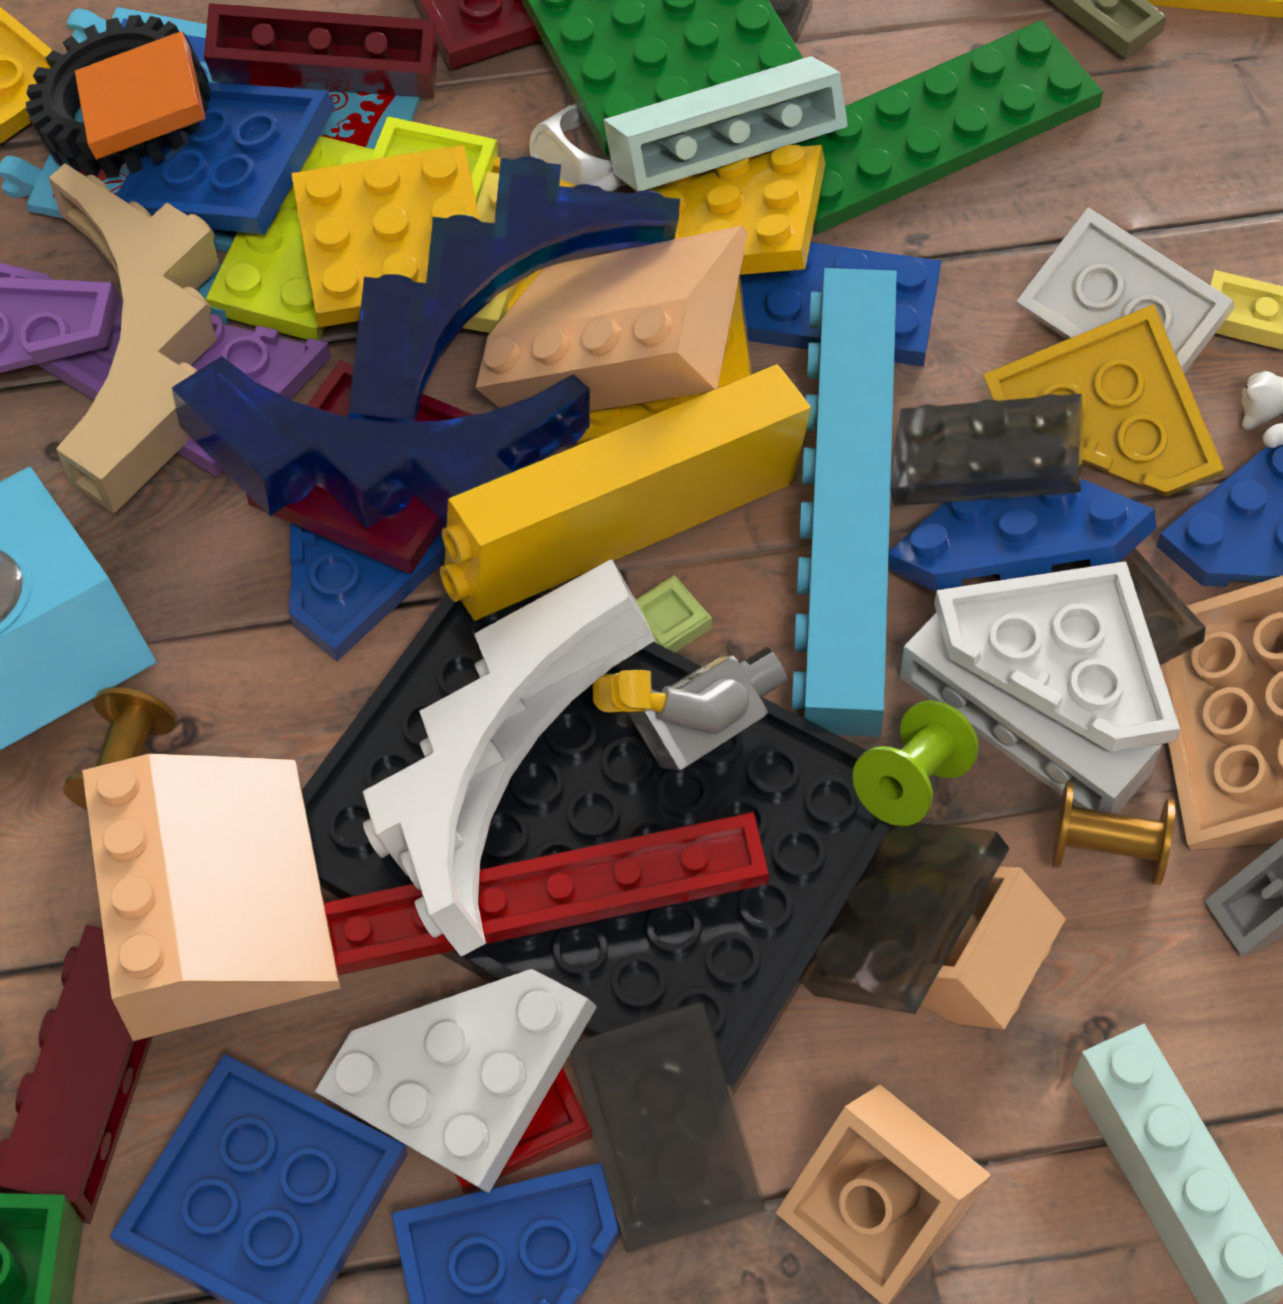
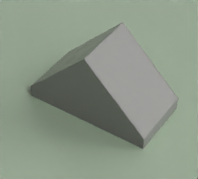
[1204,837,1283,956]

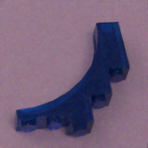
[349,156,680,444]
[172,356,590,529]

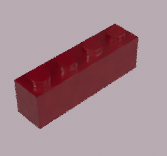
[204,3,438,98]
[0,925,153,1224]

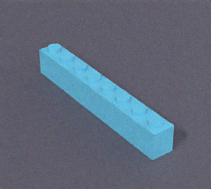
[792,268,897,737]

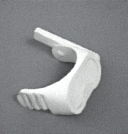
[529,103,627,202]

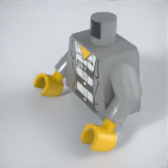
[593,647,788,771]

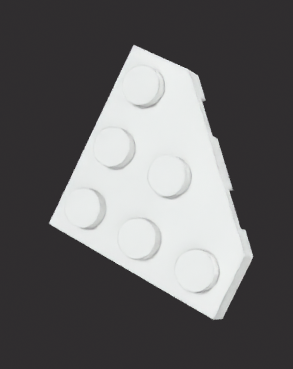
[934,561,1180,752]
[315,969,597,1193]

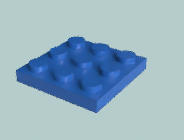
[116,82,335,234]
[110,1054,408,1304]

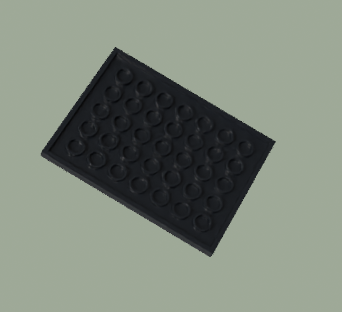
[302,589,896,1113]

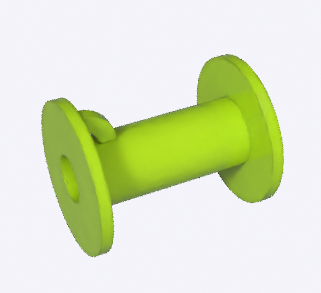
[853,700,979,826]

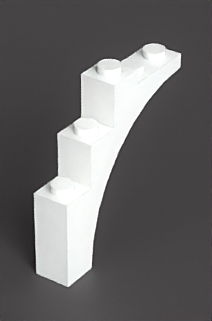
[363,559,655,957]

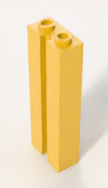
[440,364,811,621]

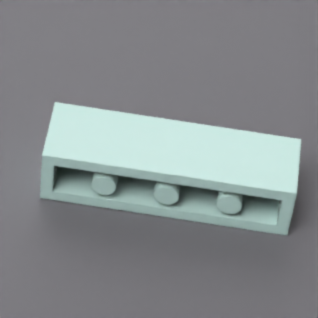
[603,56,848,192]
[1071,1024,1283,1304]

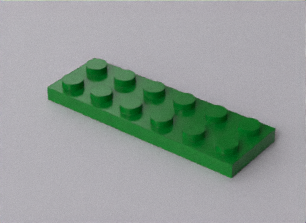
[791,20,1103,235]

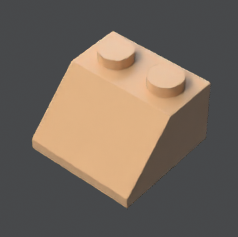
[863,864,1066,1030]
[776,1084,991,1304]

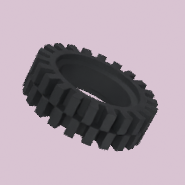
[25,15,211,178]

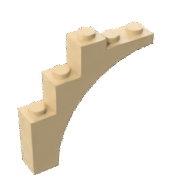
[49,163,220,514]

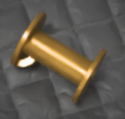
[63,687,177,810]
[1052,782,1175,886]

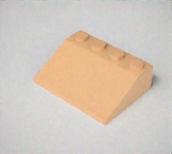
[475,226,748,423]
[1145,575,1283,850]
[82,754,341,1041]

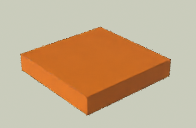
[75,31,206,159]

